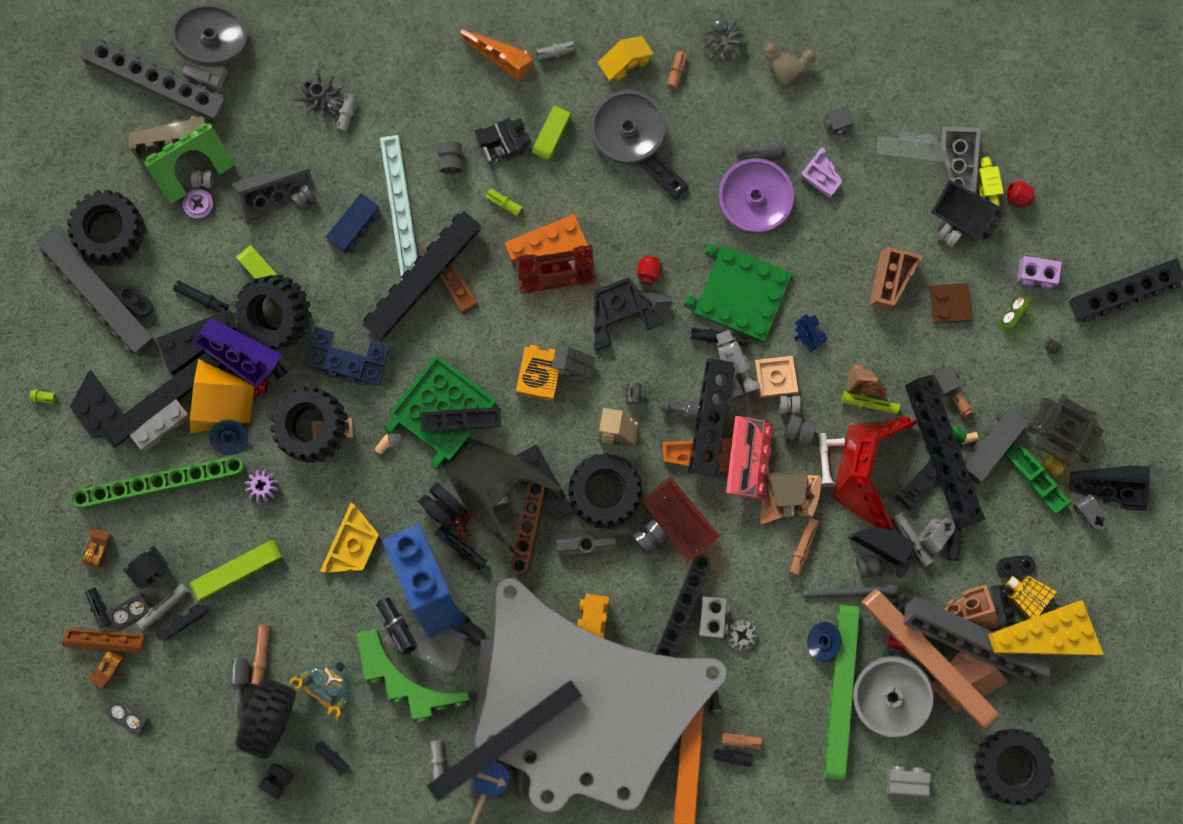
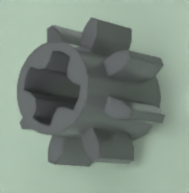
[623,382,646,404]

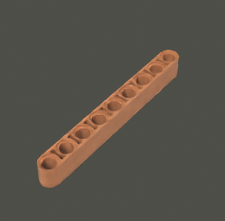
[861,589,1001,731]

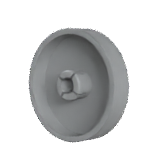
[853,656,934,737]

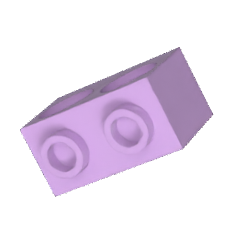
[1017,256,1062,290]

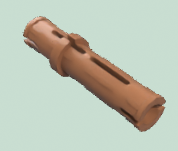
[788,518,820,576]
[251,625,271,685]

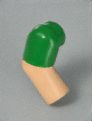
[952,426,979,445]

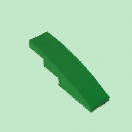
[1004,442,1071,516]

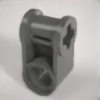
[1073,494,1108,533]

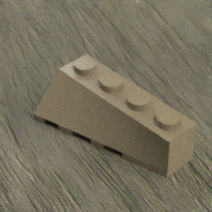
[129,116,207,159]

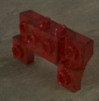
[516,245,595,294]

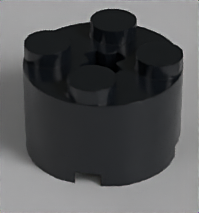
[123,546,169,589]

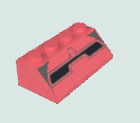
[726,416,774,500]

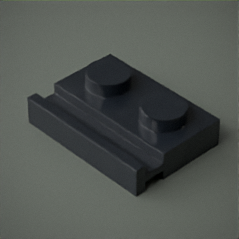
[990,584,1015,625]

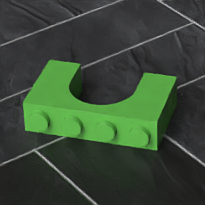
[144,123,236,204]

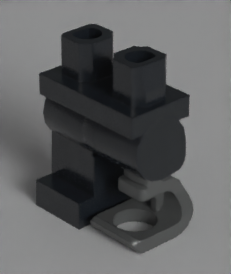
[474,117,532,168]

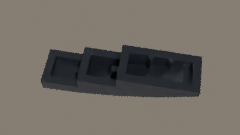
[420,408,501,432]

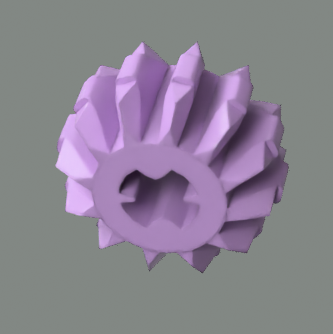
[245,470,278,503]

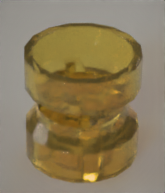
[1041,452,1068,479]

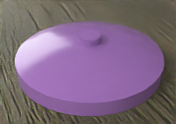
[718,159,794,234]

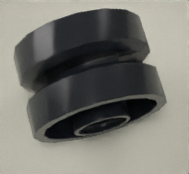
[417,482,467,530]

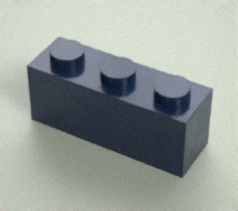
[326,193,380,255]

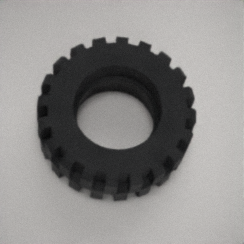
[67,190,145,266]
[234,275,311,350]
[270,387,349,463]
[568,453,642,529]
[235,678,296,759]
[973,729,1054,805]

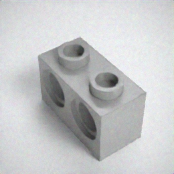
[699,597,729,639]

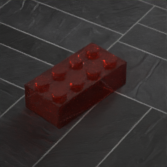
[640,476,720,563]

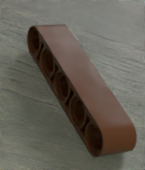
[511,481,547,574]

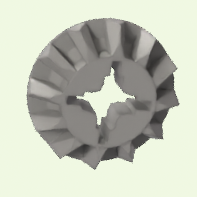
[726,620,758,651]

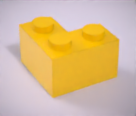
[597,36,654,81]

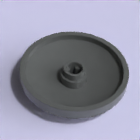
[171,4,247,67]
[591,90,666,164]

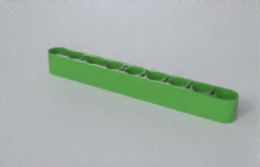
[71,457,245,509]
[824,604,859,781]

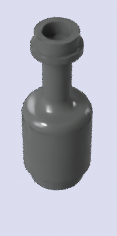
[735,139,786,159]
[662,400,712,422]
[229,659,249,711]

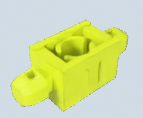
[977,157,1003,206]

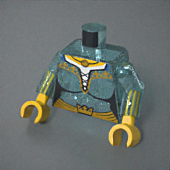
[288,661,349,721]

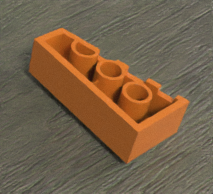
[504,214,589,265]

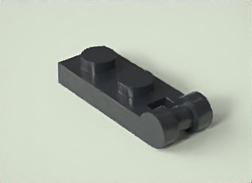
[639,153,689,201]
[895,460,939,511]
[156,604,209,640]

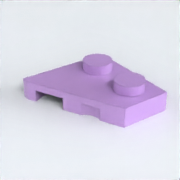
[800,147,842,198]

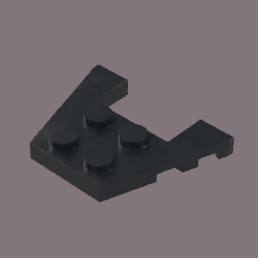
[593,277,664,351]

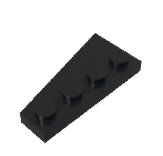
[503,444,574,521]

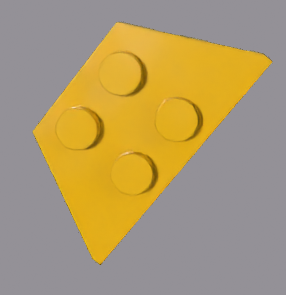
[320,503,379,573]

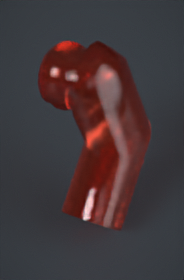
[454,510,471,540]

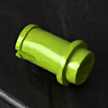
[30,389,56,405]

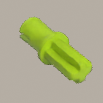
[485,189,523,217]

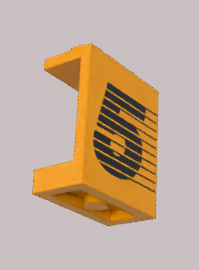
[516,345,559,401]

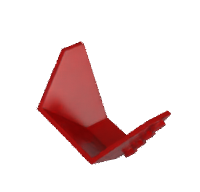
[832,416,918,531]

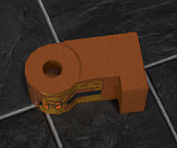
[83,529,113,569]
[87,650,124,689]

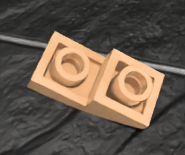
[796,475,821,517]

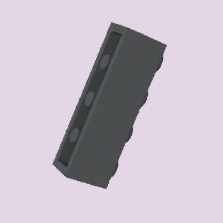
[963,408,1028,484]

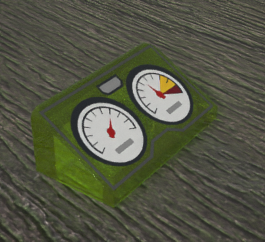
[997,295,1032,332]

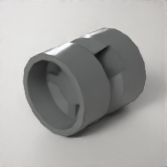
[437,142,463,174]
[783,414,817,446]
[632,519,669,556]

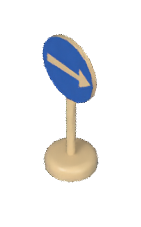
[470,762,509,824]

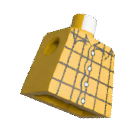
[1006,576,1056,619]

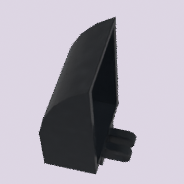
[931,179,1003,241]
[847,528,916,578]

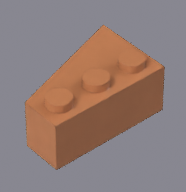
[869,247,924,310]

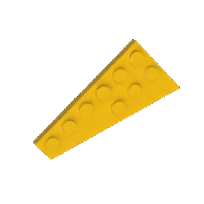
[988,600,1104,656]

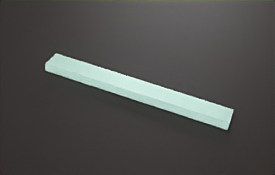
[380,135,417,280]

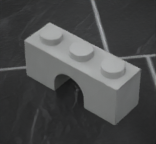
[129,399,190,453]

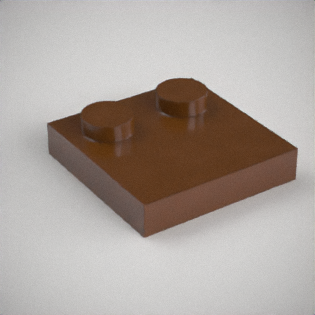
[929,283,972,324]

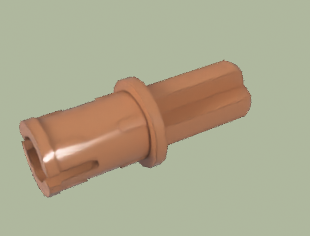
[666,51,687,89]
[722,733,762,750]

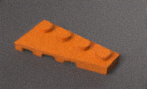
[662,438,733,473]

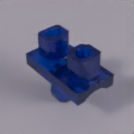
[794,314,827,352]

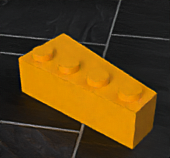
[577,594,609,638]

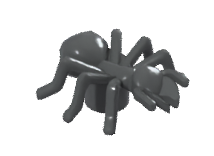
[700,17,747,62]
[295,69,344,117]

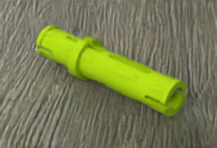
[841,391,900,415]

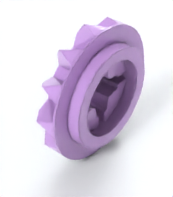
[183,189,213,219]

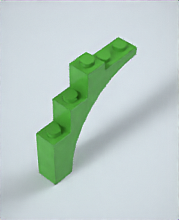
[357,629,470,722]

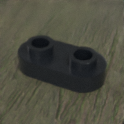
[118,285,153,317]
[996,555,1036,577]

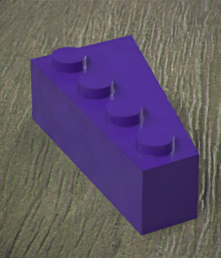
[193,318,282,388]

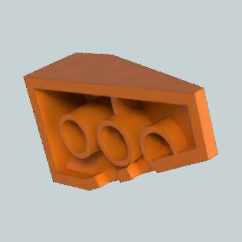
[460,29,533,82]

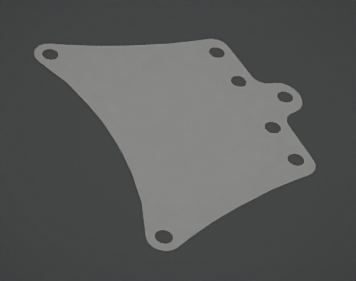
[475,578,727,812]

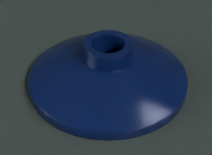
[209,420,248,455]
[807,622,842,661]

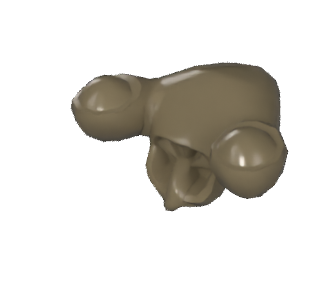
[763,41,817,86]

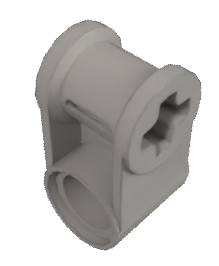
[919,519,955,554]

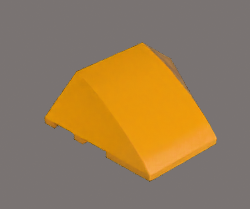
[190,359,254,434]

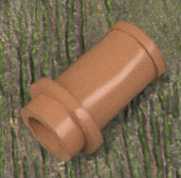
[951,392,973,417]

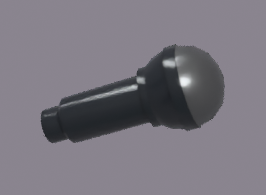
[708,690,722,716]

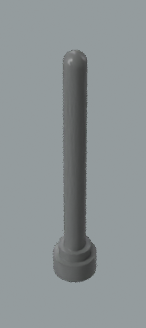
[802,582,897,598]

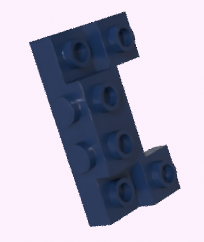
[305,327,389,387]

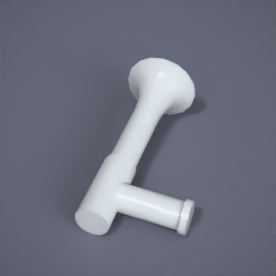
[818,433,845,487]

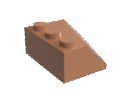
[931,650,1008,713]

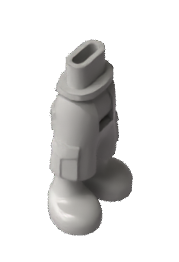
[716,330,761,399]

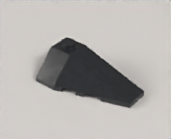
[1069,465,1150,511]

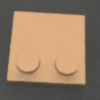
[755,356,798,398]

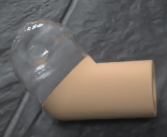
[375,433,402,455]

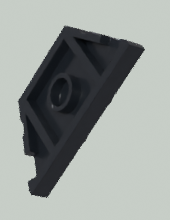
[70,370,124,438]

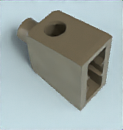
[768,471,807,517]

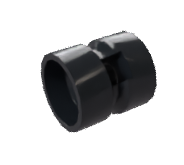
[258,762,294,800]

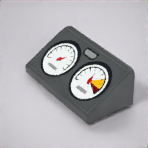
[105,593,150,630]
[105,697,150,735]

